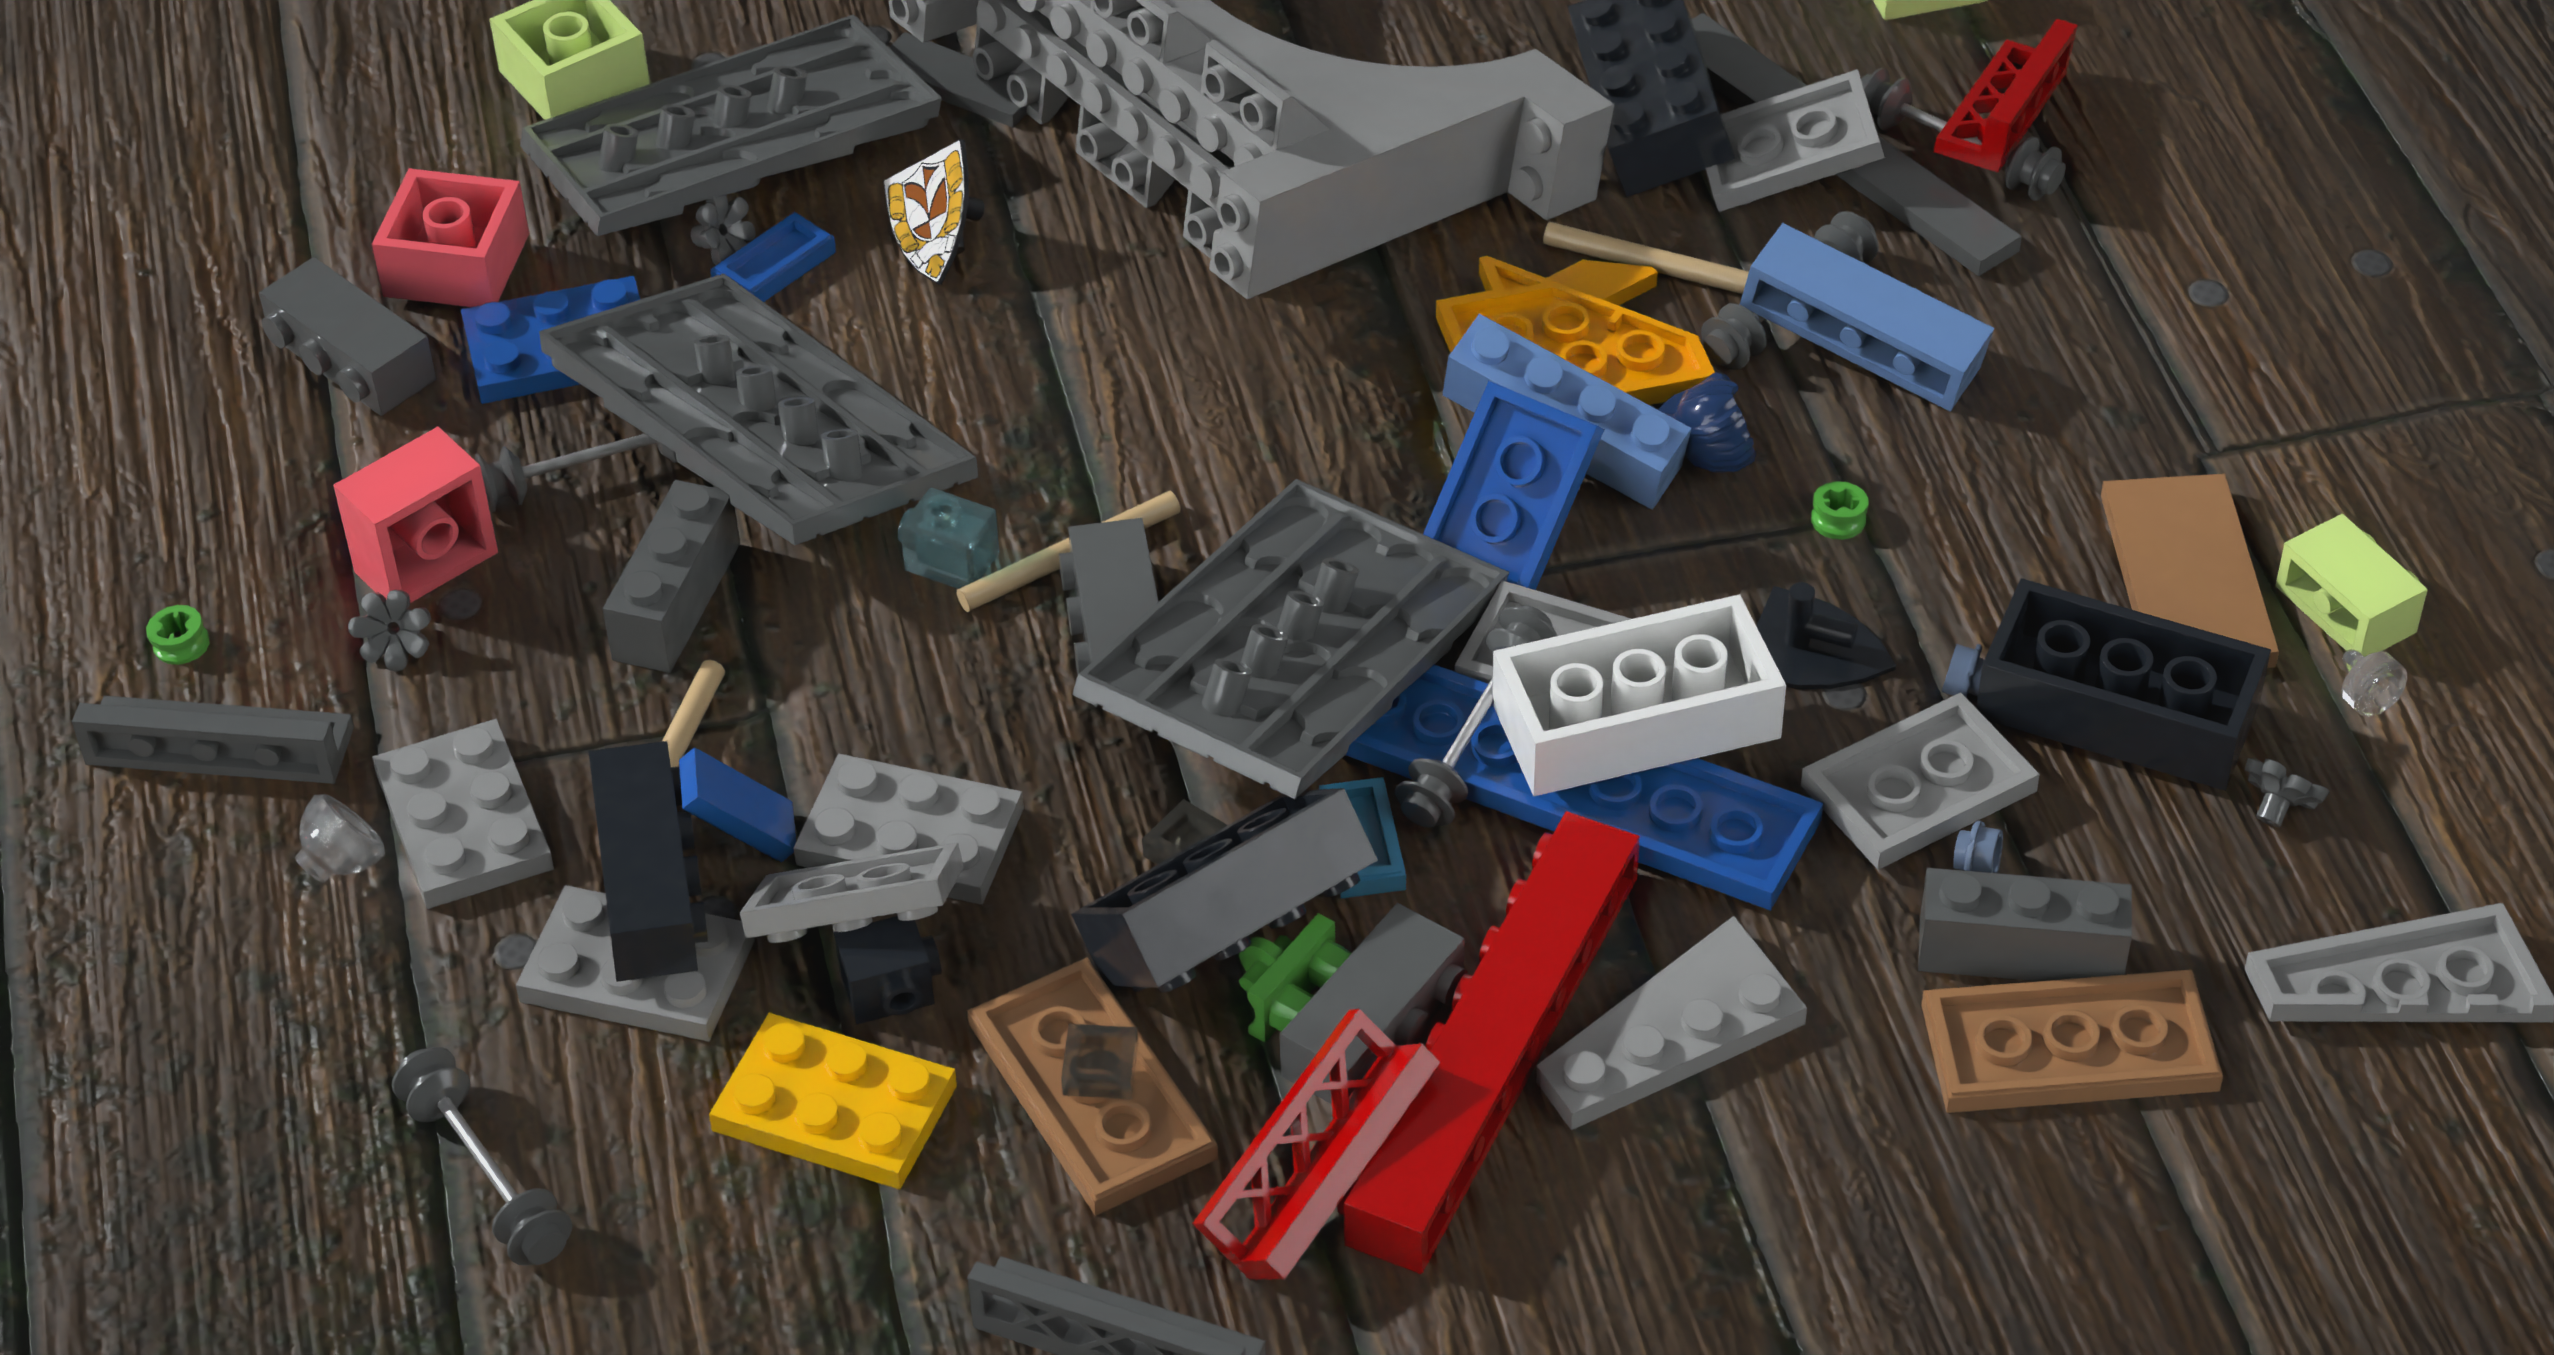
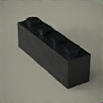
[588,741,708,982]

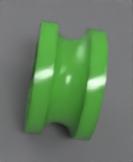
[1811,481,1868,540]
[146,605,210,665]

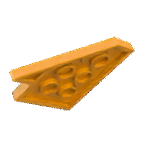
[1436,256,1715,405]

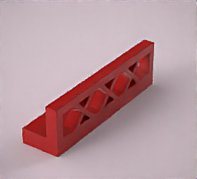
[1933,19,2078,173]
[1192,1009,1440,1279]

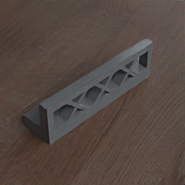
[72,696,354,784]
[967,1256,1266,1355]

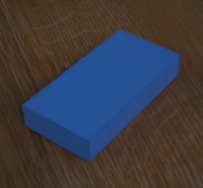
[710,212,836,302]
[679,747,796,862]

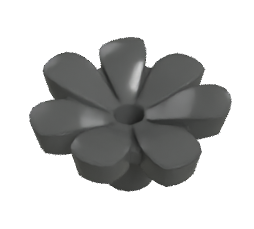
[691,195,755,265]
[348,590,431,671]
[2245,758,2330,827]

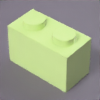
[2275,514,2427,663]

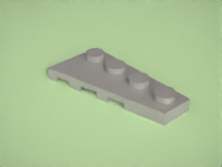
[2245,903,2554,1022]
[1536,916,1807,1130]

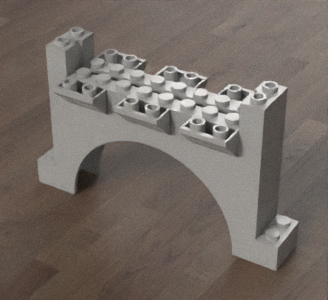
[889,0,1614,299]

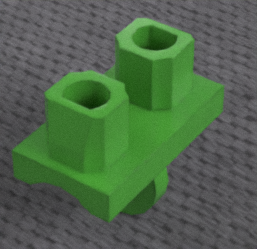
[1239,913,1352,1043]

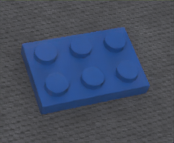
[461,276,641,404]
[1423,381,1605,590]

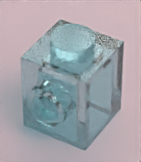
[898,487,1000,589]

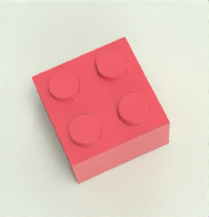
[372,168,529,307]
[333,427,498,603]

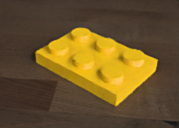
[709,1013,957,1190]

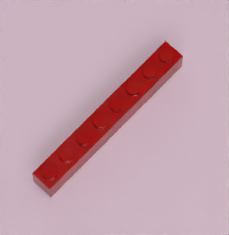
[1337,811,1640,1275]

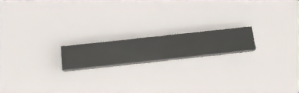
[1692,13,2022,276]

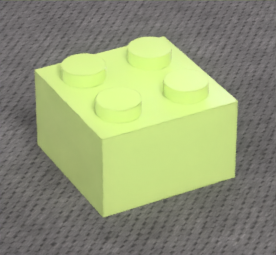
[490,0,650,120]

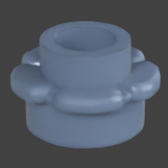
[1942,643,1985,698]
[1953,821,2003,873]

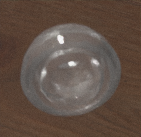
[295,794,385,883]

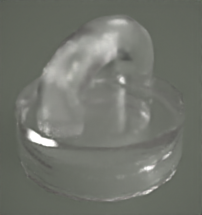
[2341,649,2407,717]

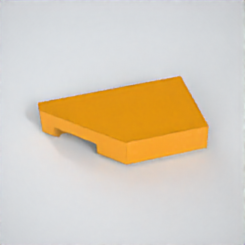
[1547,260,1658,305]

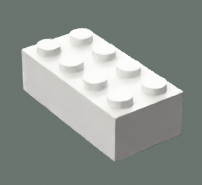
[1492,594,1786,796]

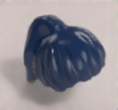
[1658,372,1757,472]

